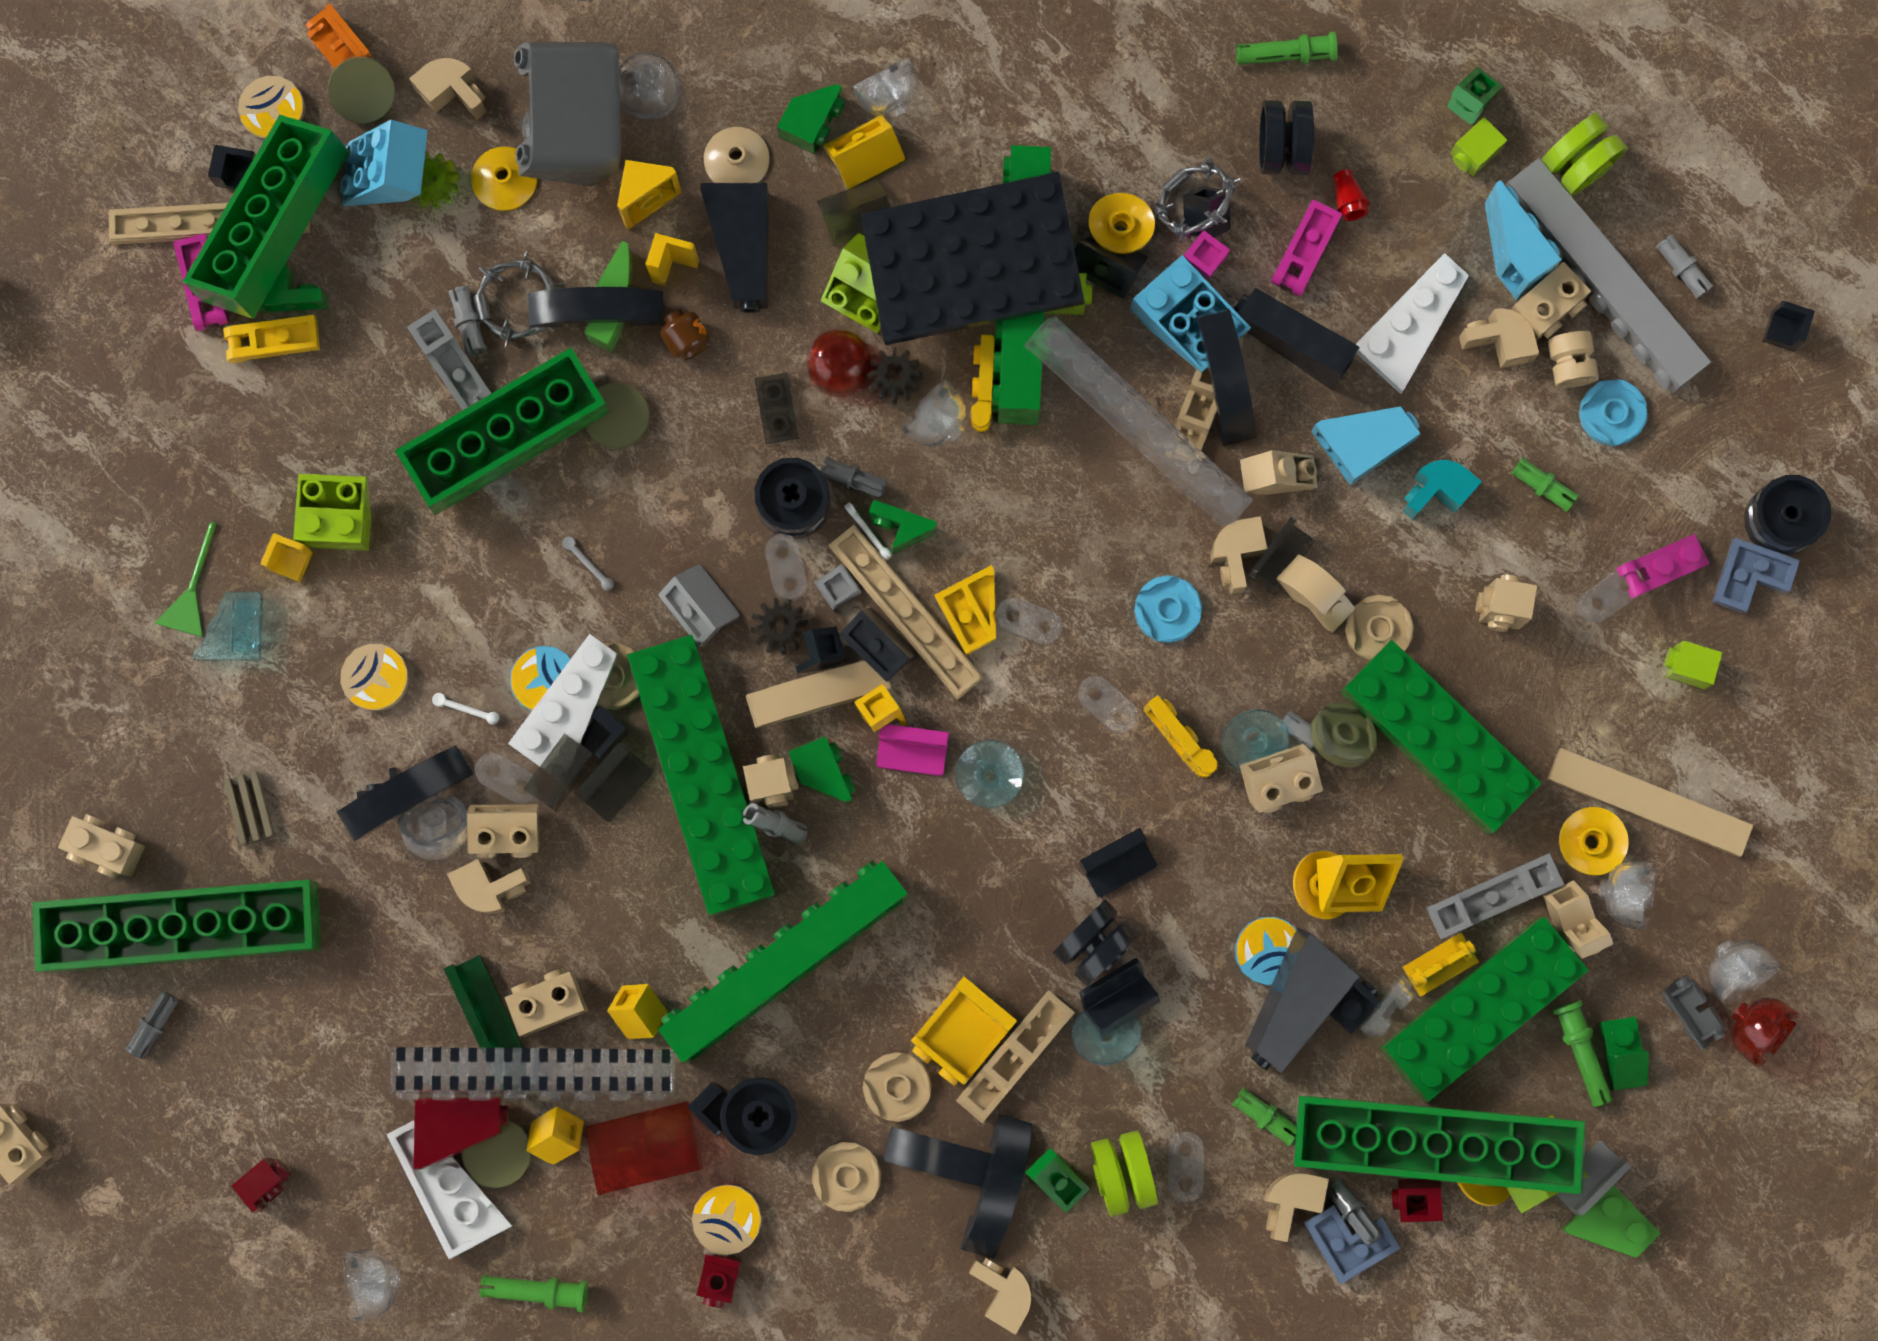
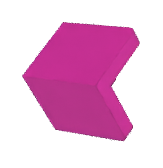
[1184,230,1230,279]

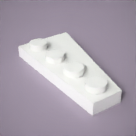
[386,1120,512,1260]

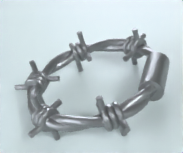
[1154,156,1242,243]
[473,251,564,348]

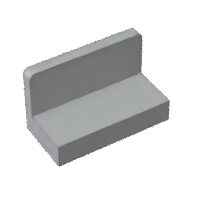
[658,565,740,647]
[1556,1141,1632,1216]

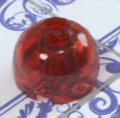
[806,328,873,397]
[1732,997,1800,1068]

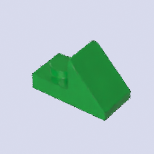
[1447,66,1503,125]
[259,265,328,314]
[869,499,937,554]
[1599,1016,1649,1091]
[1025,1148,1090,1214]

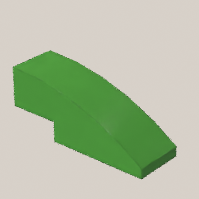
[584,241,633,353]

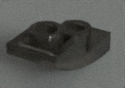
[754,372,799,444]

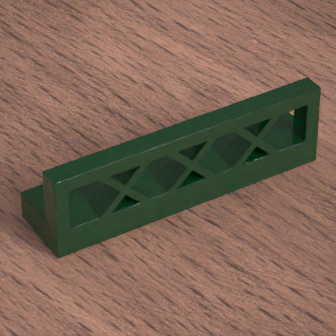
[444,955,539,1095]

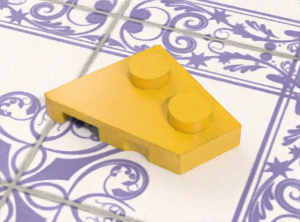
[934,565,996,656]

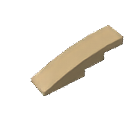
[1163,338,1244,469]
[746,661,891,728]
[956,990,1075,1123]

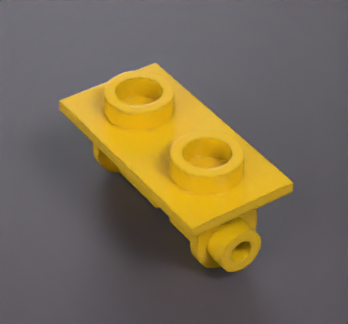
[1402,933,1479,997]

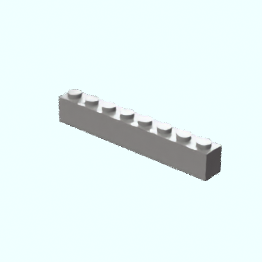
[1506,158,1711,394]

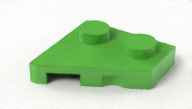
[1561,1185,1661,1258]

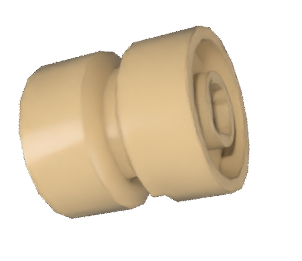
[1548,331,1599,388]

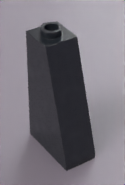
[700,183,769,313]
[1234,288,1360,390]
[1245,928,1360,1073]

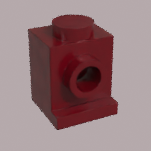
[231,1158,291,1213]
[1392,1179,1443,1222]
[696,1252,742,1308]

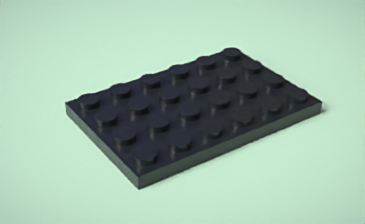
[860,172,1085,345]

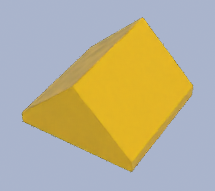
[617,160,682,230]
[1316,854,1404,913]

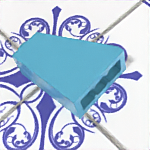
[1311,406,1421,486]

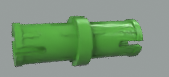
[1511,457,1579,512]
[1232,1087,1297,1146]

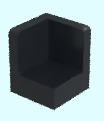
[208,145,256,190]
[1183,186,1231,237]
[1762,301,1815,352]
[795,626,846,674]
[581,706,629,762]
[688,1082,727,1137]

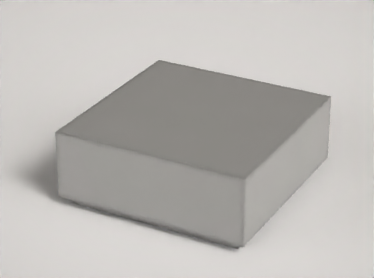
[814,564,861,612]

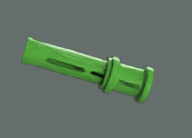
[1236,31,1337,66]
[1552,1000,1614,1107]
[479,1275,589,1313]

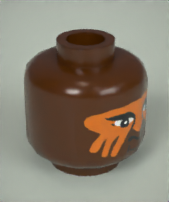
[660,309,710,361]

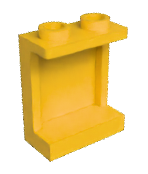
[911,976,1017,1086]

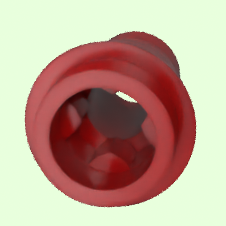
[1333,169,1370,222]

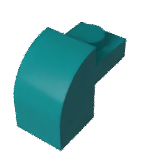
[1402,460,1482,520]

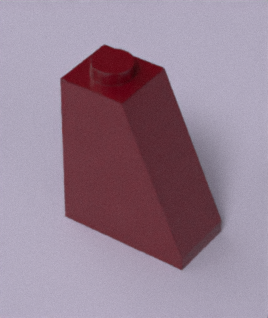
[413,1097,508,1170]

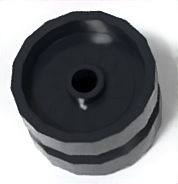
[1259,100,1315,175]
[754,457,830,539]
[1744,475,1831,556]
[1052,899,1140,987]
[720,1078,798,1156]

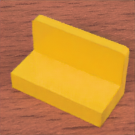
[824,115,905,189]
[646,233,700,286]

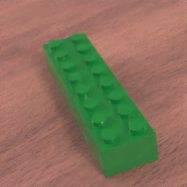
[992,145,1051,425]
[627,635,775,919]
[658,860,909,1064]
[32,879,321,973]
[1294,1096,1587,1194]

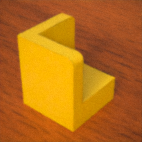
[261,533,313,583]
[854,683,908,732]
[607,984,668,1039]
[526,1106,584,1165]

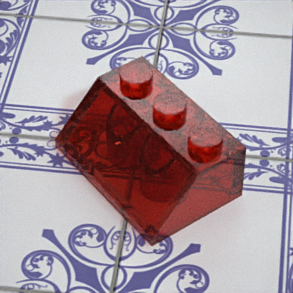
[587,1101,704,1195]

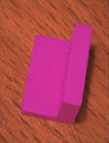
[876,724,949,776]

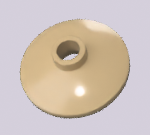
[704,127,770,183]

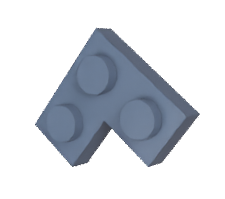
[1712,538,1800,614]
[1303,1205,1400,1284]

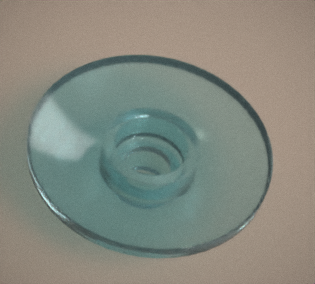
[1221,709,1289,771]
[955,740,1024,808]
[1072,1012,1141,1065]

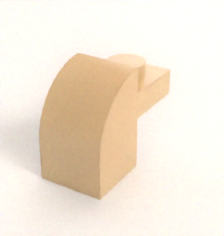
[409,58,487,120]
[1459,308,1539,369]
[1210,516,1267,595]
[1276,554,1356,633]
[447,859,531,914]
[1543,880,1613,959]
[1264,1173,1329,1242]
[969,1258,1031,1335]

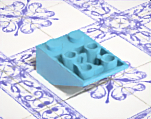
[340,120,428,206]
[1485,180,1561,301]
[1130,255,1251,373]

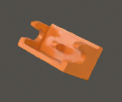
[305,3,373,68]

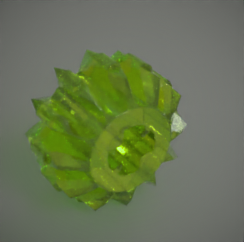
[411,151,461,210]

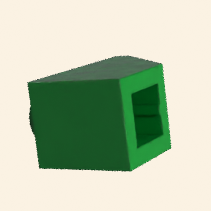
[777,84,846,154]
[788,736,856,805]

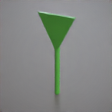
[155,522,216,637]

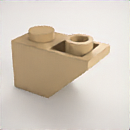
[1240,450,1318,495]

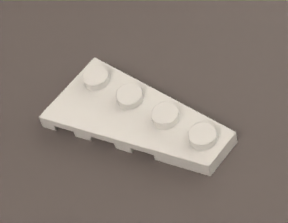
[1356,253,1469,394]
[508,634,618,784]

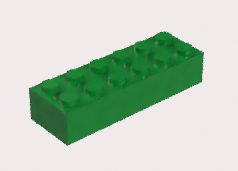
[182,114,349,319]
[395,347,610,515]
[1340,639,1542,834]
[1378,916,1589,1102]

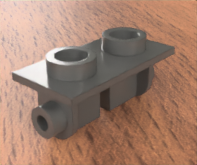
[1662,975,1727,1050]

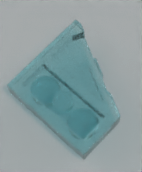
[193,592,263,661]

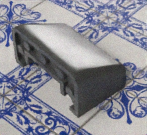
[514,42,621,187]

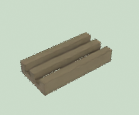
[223,770,275,846]

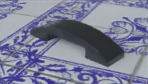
[528,287,664,327]
[1196,309,1256,446]
[336,746,473,842]
[960,1114,1032,1259]
[883,1127,992,1187]

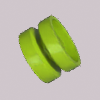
[1541,112,1628,197]
[1090,1130,1158,1217]

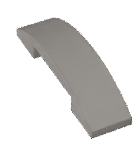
[407,309,492,410]
[1426,853,1564,939]

